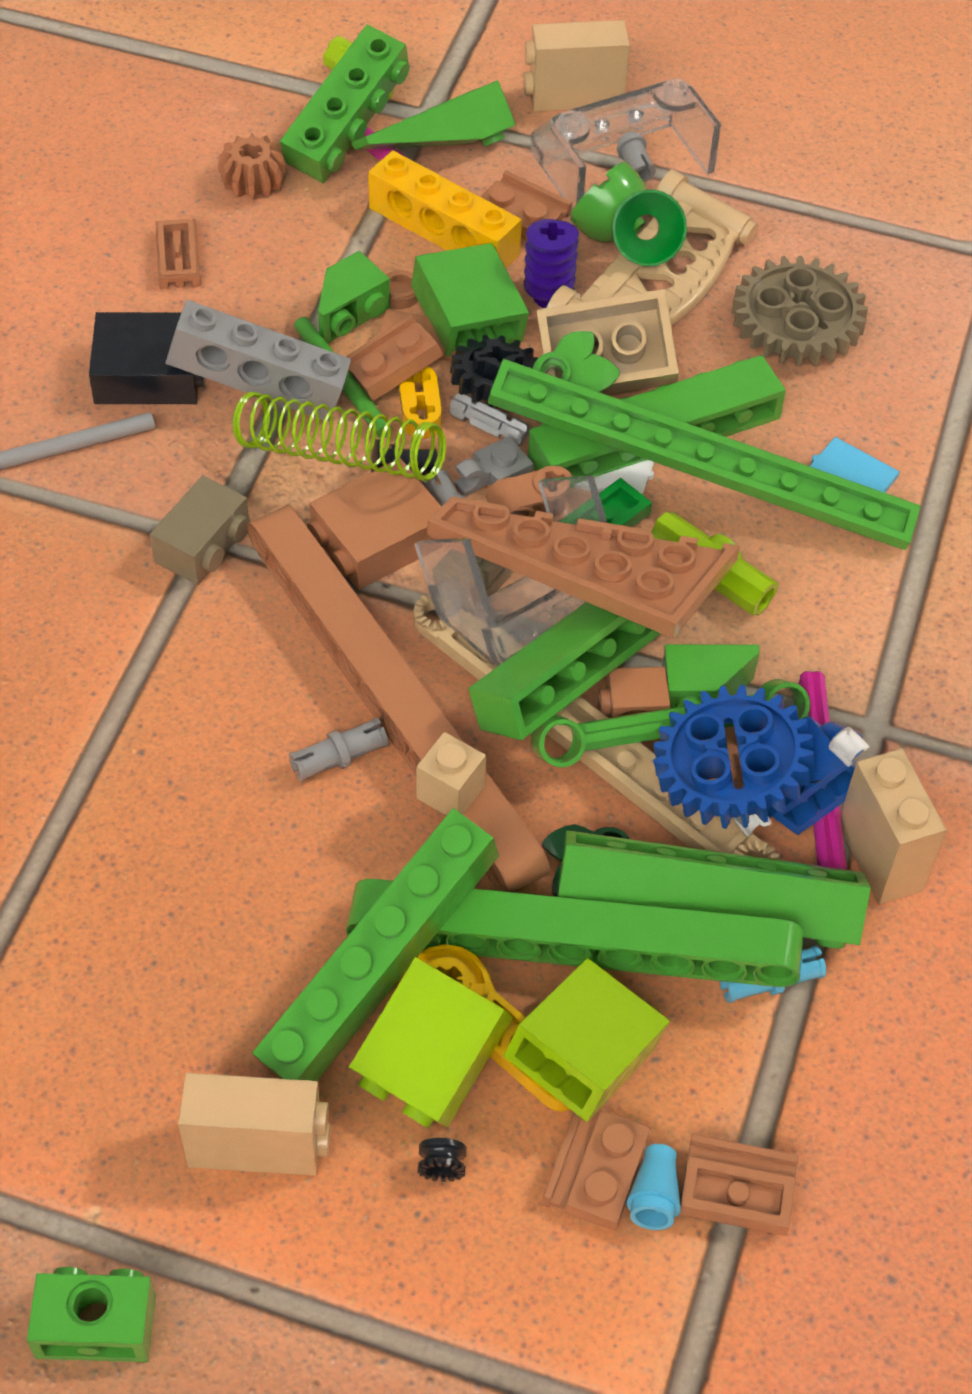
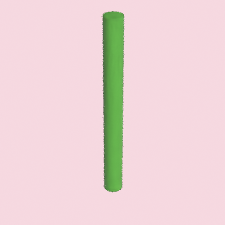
[294,317,392,438]

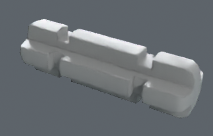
[450,393,529,446]

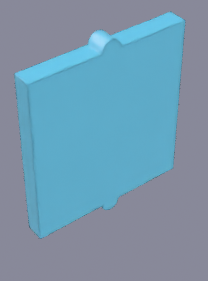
[810,437,900,493]

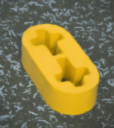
[399,366,442,439]

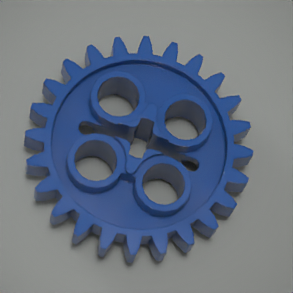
[653,685,815,829]

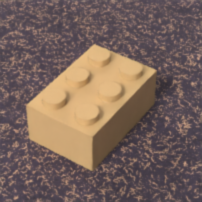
[537,289,679,395]

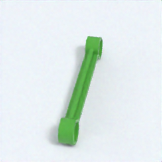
[531,679,810,767]

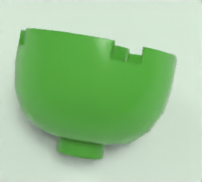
[570,161,647,243]

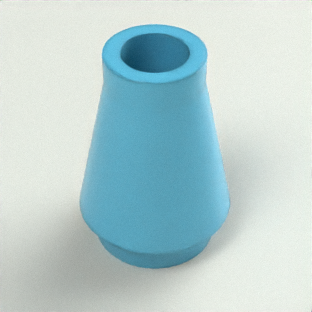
[626,1144,681,1230]

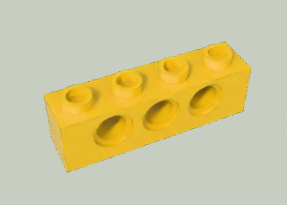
[368,150,522,268]

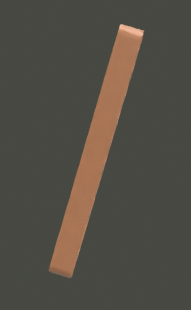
[247,505,550,893]

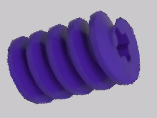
[523,219,579,308]

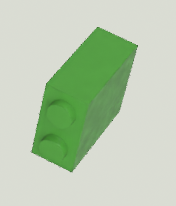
[411,243,529,356]

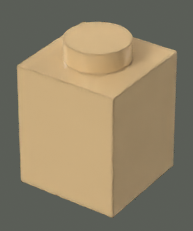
[416,732,486,816]

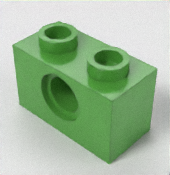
[27,1267,156,1362]

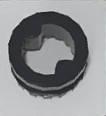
[417,1138,467,1182]

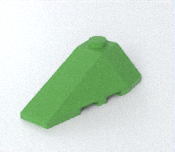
[351,80,516,150]

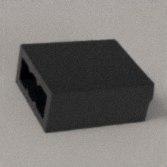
[89,312,206,404]

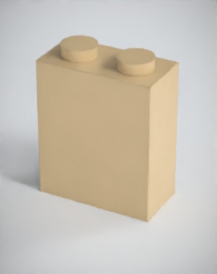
[523,20,630,111]
[841,749,947,905]
[178,1073,331,1176]

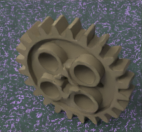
[732,256,868,366]

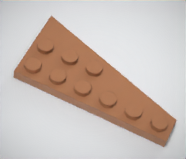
[427,496,740,639]

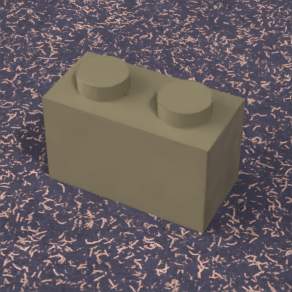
[149,475,251,585]

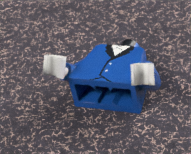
[732,716,870,837]

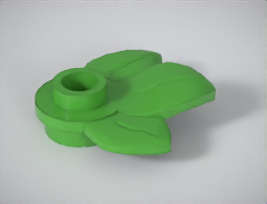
[533,331,620,392]

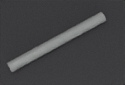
[0,412,155,470]

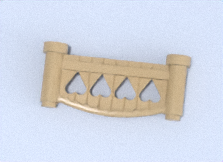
[547,169,758,327]

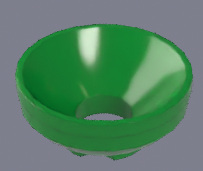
[612,189,687,266]

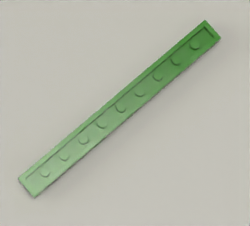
[488,359,921,550]

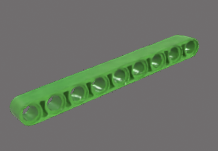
[346,879,803,987]

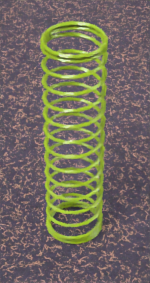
[232,392,446,481]

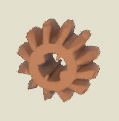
[218,133,286,200]

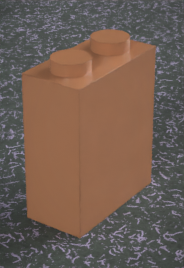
[307,458,448,590]

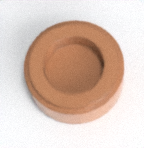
[386,270,418,309]

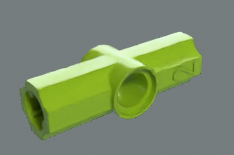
[650,511,779,616]

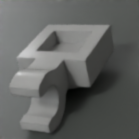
[454,436,534,496]

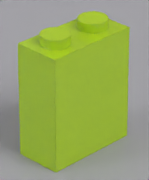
[349,957,513,1129]
[503,958,670,1122]

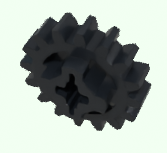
[450,335,538,408]

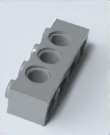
[165,300,351,422]

